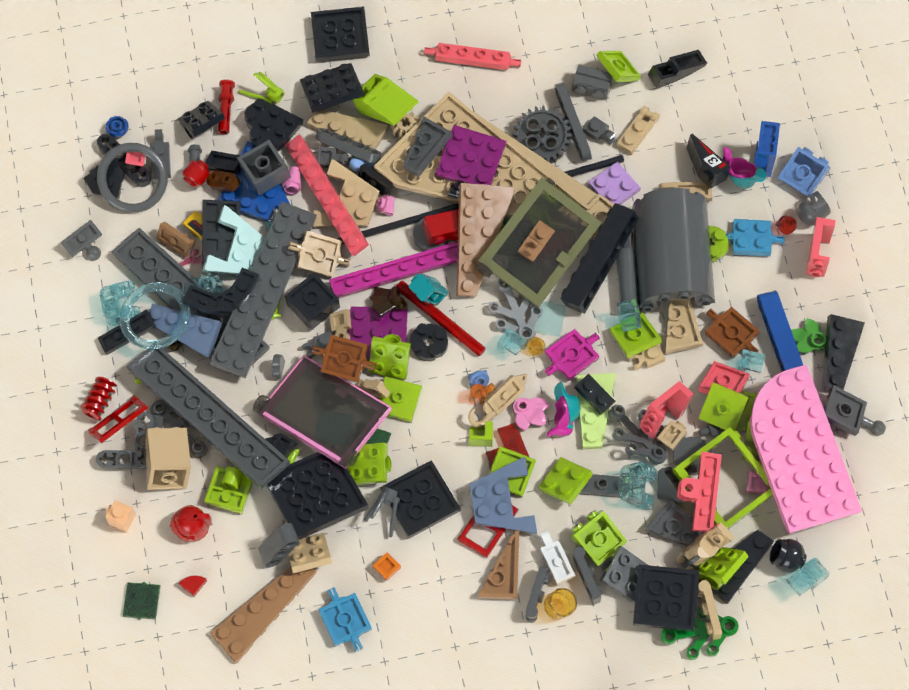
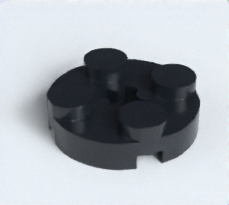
[410,323,448,361]

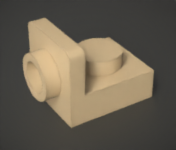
[657,420,687,451]

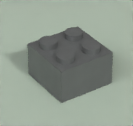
[237,140,291,195]

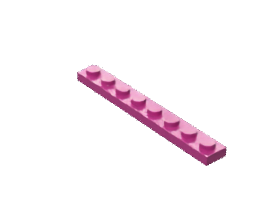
[329,241,458,298]

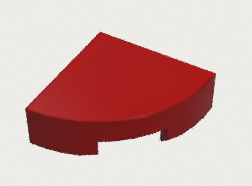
[178,575,207,596]

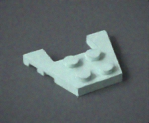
[202,205,265,276]

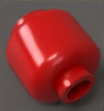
[182,160,210,188]

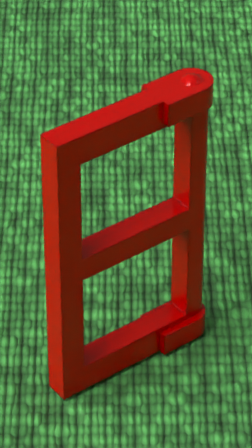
[88,395,148,444]
[457,505,519,558]

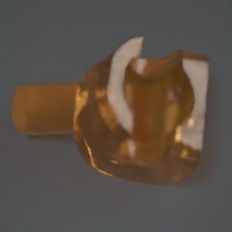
[468,383,495,405]

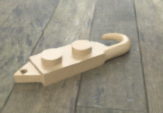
[468,374,528,428]

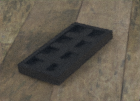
[202,199,240,274]

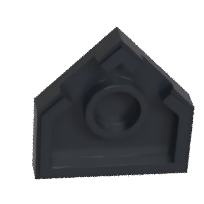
[83,159,125,199]

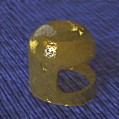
[543,588,577,620]

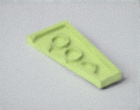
[577,373,615,450]

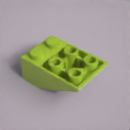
[352,74,418,125]

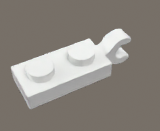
[540,530,575,585]

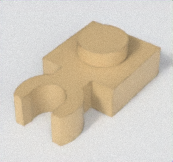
[330,309,352,340]
[629,344,665,370]
[355,379,390,398]

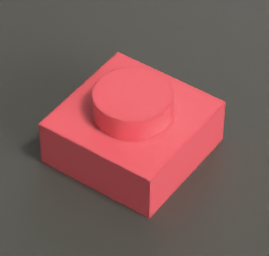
[125,152,145,167]

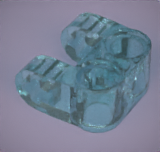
[100,281,141,326]
[618,462,657,509]

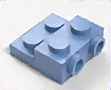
[778,147,831,198]

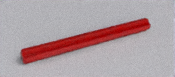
[396,281,486,356]

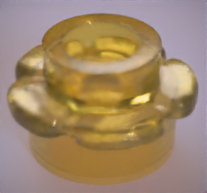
[526,337,545,355]

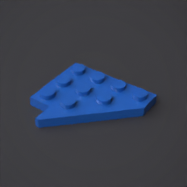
[218,141,290,223]

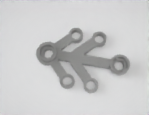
[489,279,543,344]

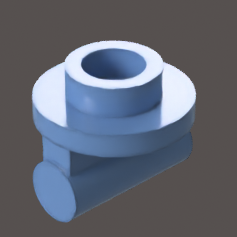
[467,370,489,389]

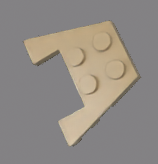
[312,159,380,228]

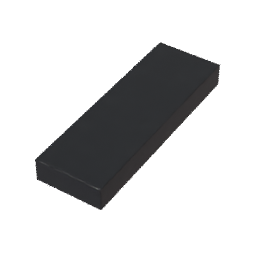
[98,309,156,355]

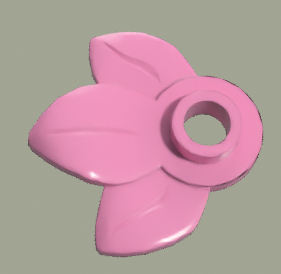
[513,397,549,431]

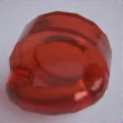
[775,215,797,235]

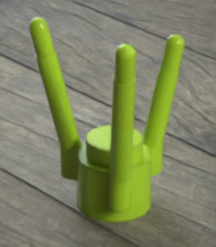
[238,72,285,103]

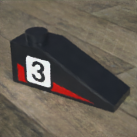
[686,133,731,188]

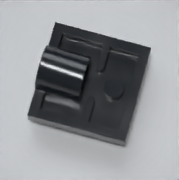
[178,101,225,139]

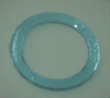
[120,282,190,350]

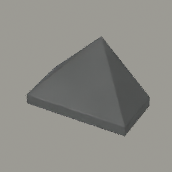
[657,467,687,502]

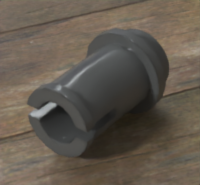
[188,144,202,162]

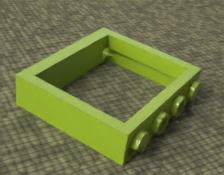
[673,427,773,529]

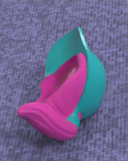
[722,147,766,189]
[547,382,581,437]

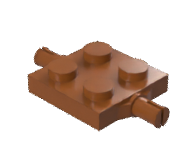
[705,307,760,359]
[312,335,377,382]

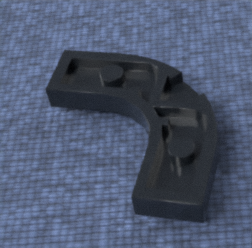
[182,267,260,314]

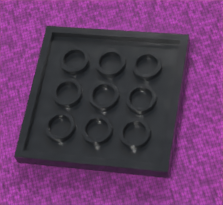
[266,445,369,540]

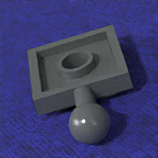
[824,385,886,436]

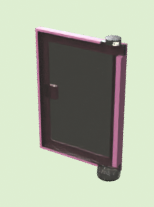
[253,355,392,469]

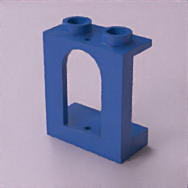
[754,121,780,177]

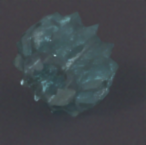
[192,272,224,293]

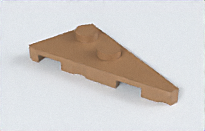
[478,530,519,600]

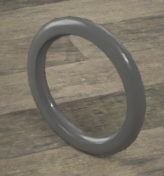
[97,143,168,213]

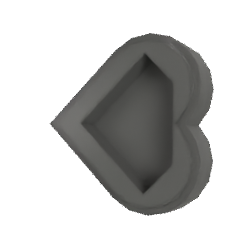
[272,354,285,379]

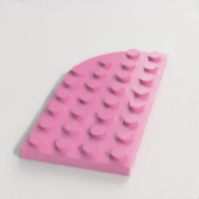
[750,365,862,534]

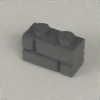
[572,65,613,99]

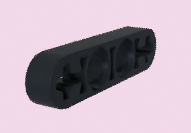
[97,134,151,187]

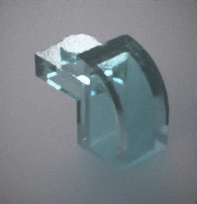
[787,558,830,597]

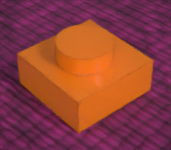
[373,552,401,581]

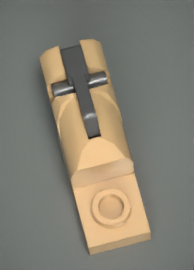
[676,522,735,570]

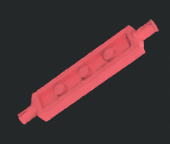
[424,43,521,70]

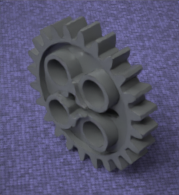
[512,105,572,162]

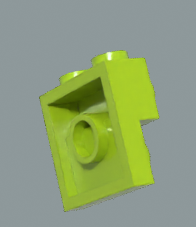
[569,510,628,567]

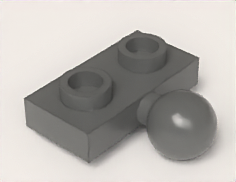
[61,220,102,261]

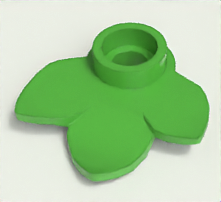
[791,318,826,353]

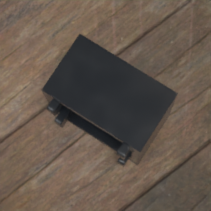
[285,273,340,331]

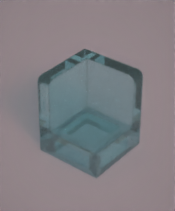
[617,299,642,332]
[497,328,527,355]
[738,349,766,373]

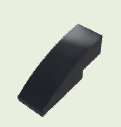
[648,49,708,89]

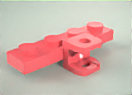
[677,451,722,533]

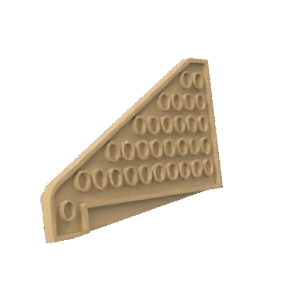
[374,92,614,239]

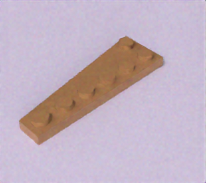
[210,567,317,664]

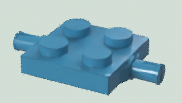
[726,219,784,257]
[318,587,372,651]

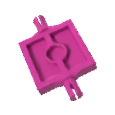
[544,329,600,381]

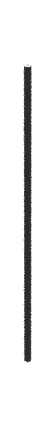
[336,155,624,245]

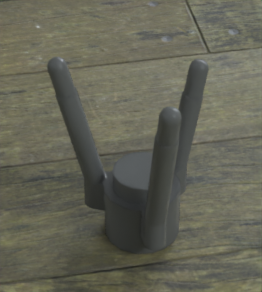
[364,486,400,538]

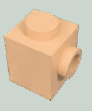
[105,500,136,533]

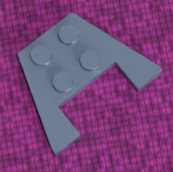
[470,457,537,534]

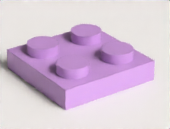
[588,162,641,205]

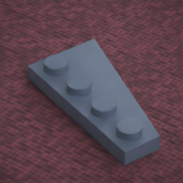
[149,304,222,359]

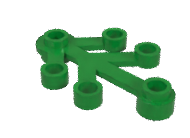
[661,605,739,660]

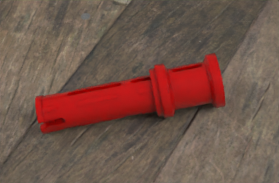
[218,79,235,135]

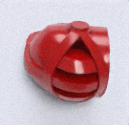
[170,505,212,542]

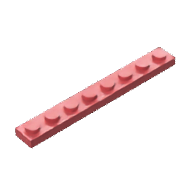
[285,134,369,256]

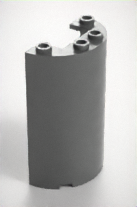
[632,188,715,312]

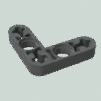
[96,412,155,469]

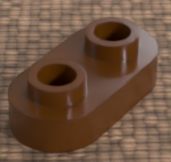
[207,171,240,192]

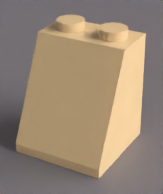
[145,427,191,490]

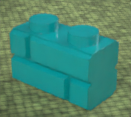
[409,274,448,305]

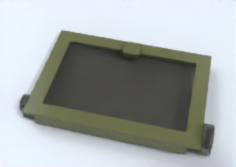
[474,177,602,308]

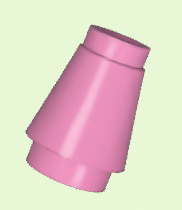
[283,166,301,195]

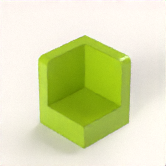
[469,421,493,447]

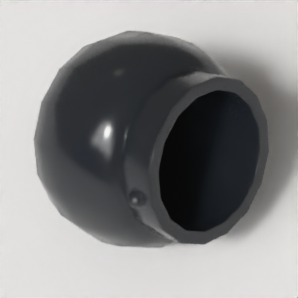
[769,538,807,573]

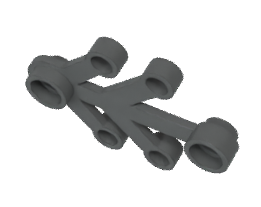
[150,400,208,458]
[608,405,667,465]

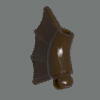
[370,287,408,317]

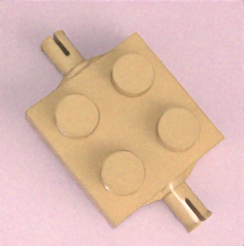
[288,231,351,278]

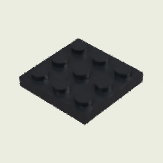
[311,6,370,62]
[300,63,365,113]
[380,460,461,539]
[633,564,699,632]

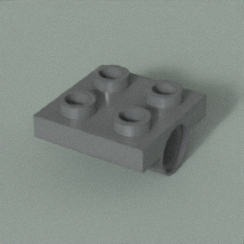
[600,546,648,602]

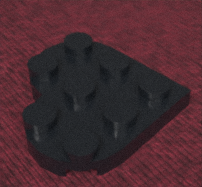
[245,99,304,152]

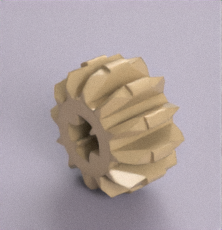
[390,112,420,140]

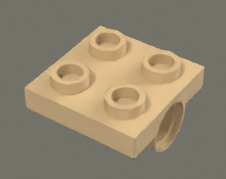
[288,533,332,573]

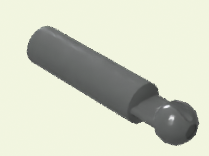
[616,232,640,316]

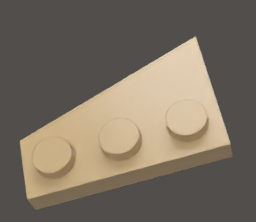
[665,298,703,354]

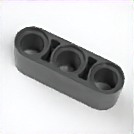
[258,523,300,568]

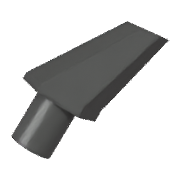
[699,424,725,437]

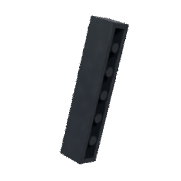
[560,203,639,314]

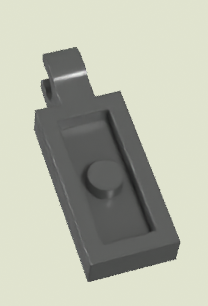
[150,129,171,179]

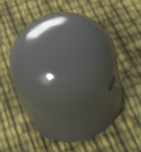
[797,191,831,226]

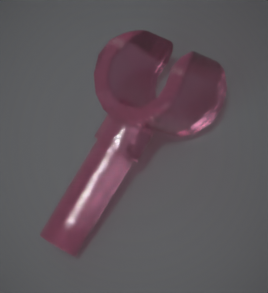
[179,249,202,267]

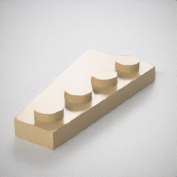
[307,110,389,149]

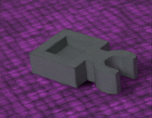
[302,331,332,359]

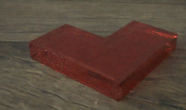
[486,423,529,467]

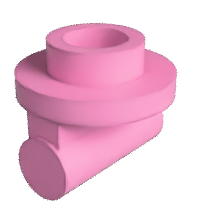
[376,195,395,216]

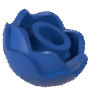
[106,116,129,138]

